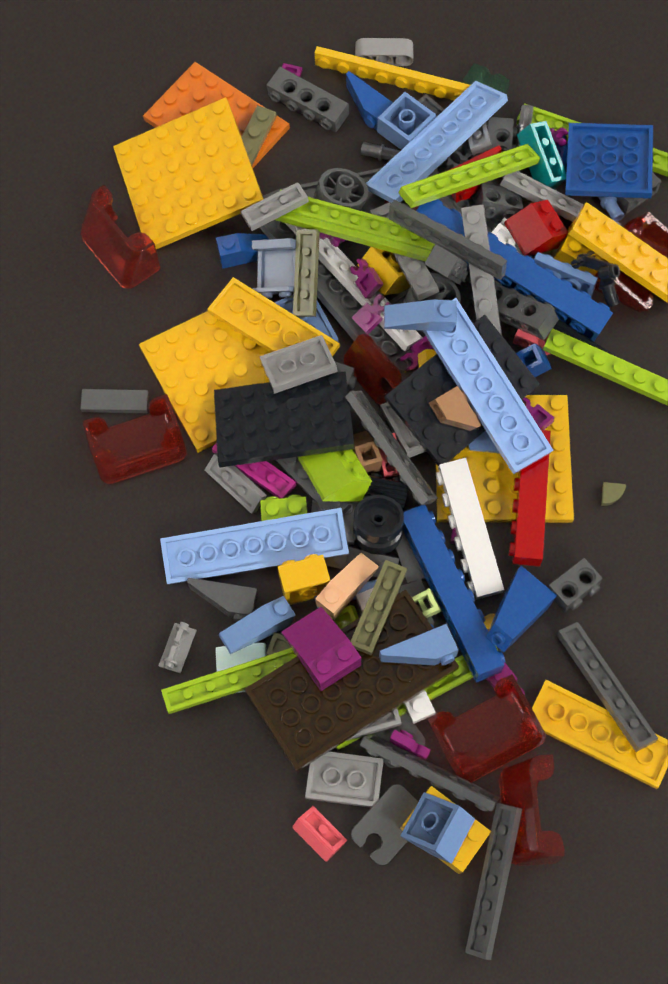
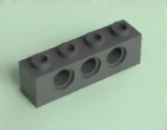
[267,67,349,132]
[485,117,517,187]
[424,244,471,288]
[469,280,559,340]

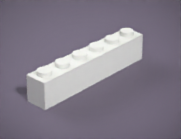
[436,458,504,600]

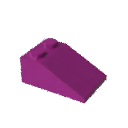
[281,607,361,691]

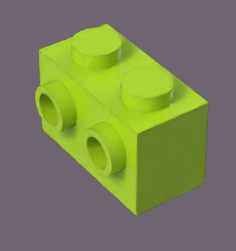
[260,495,307,521]

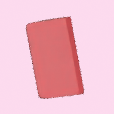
[293,806,347,862]

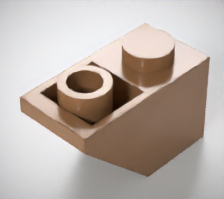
[429,386,481,431]
[352,431,383,475]

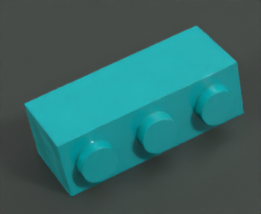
[517,121,566,189]

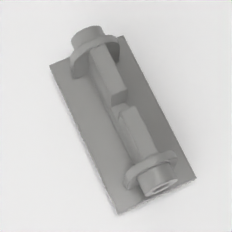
[158,622,197,674]

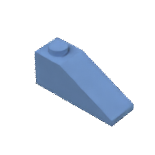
[384,300,457,332]
[219,596,295,654]
[379,624,458,665]

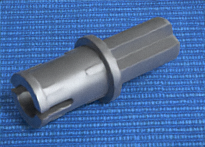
[516,105,534,147]
[361,142,400,161]

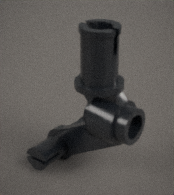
[571,251,620,307]

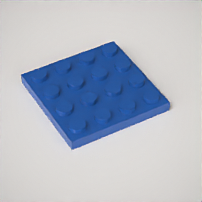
[565,123,653,198]

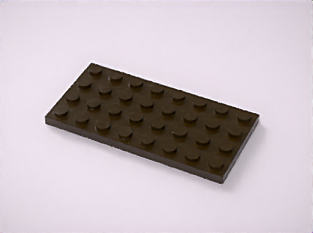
[245,590,459,772]

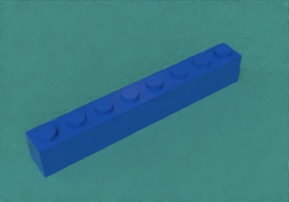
[403,505,505,683]

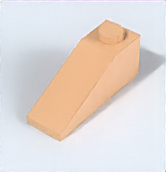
[315,553,379,620]

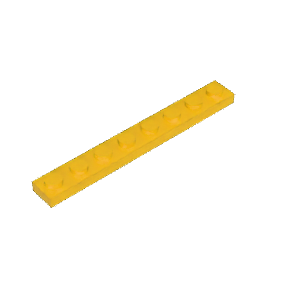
[315,46,470,100]

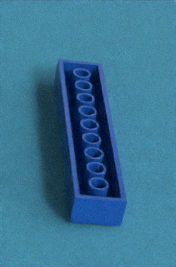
[416,199,613,341]

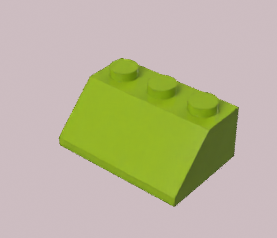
[297,449,372,502]

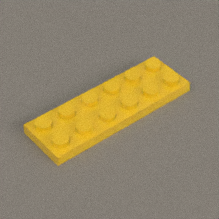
[568,202,668,303]
[208,277,340,357]
[525,680,668,789]

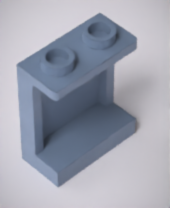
[252,238,296,298]

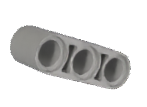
[355,38,413,66]

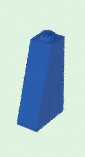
[486,566,557,652]

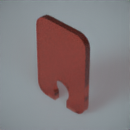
[344,333,402,404]

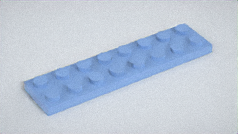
[366,81,508,203]
[422,298,553,474]
[160,508,349,584]

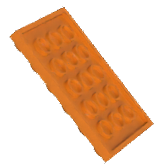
[143,62,290,168]

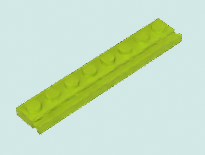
[275,189,435,262]

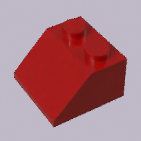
[504,200,569,256]

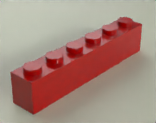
[509,430,551,567]

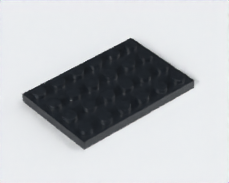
[384,315,540,466]
[214,371,355,468]

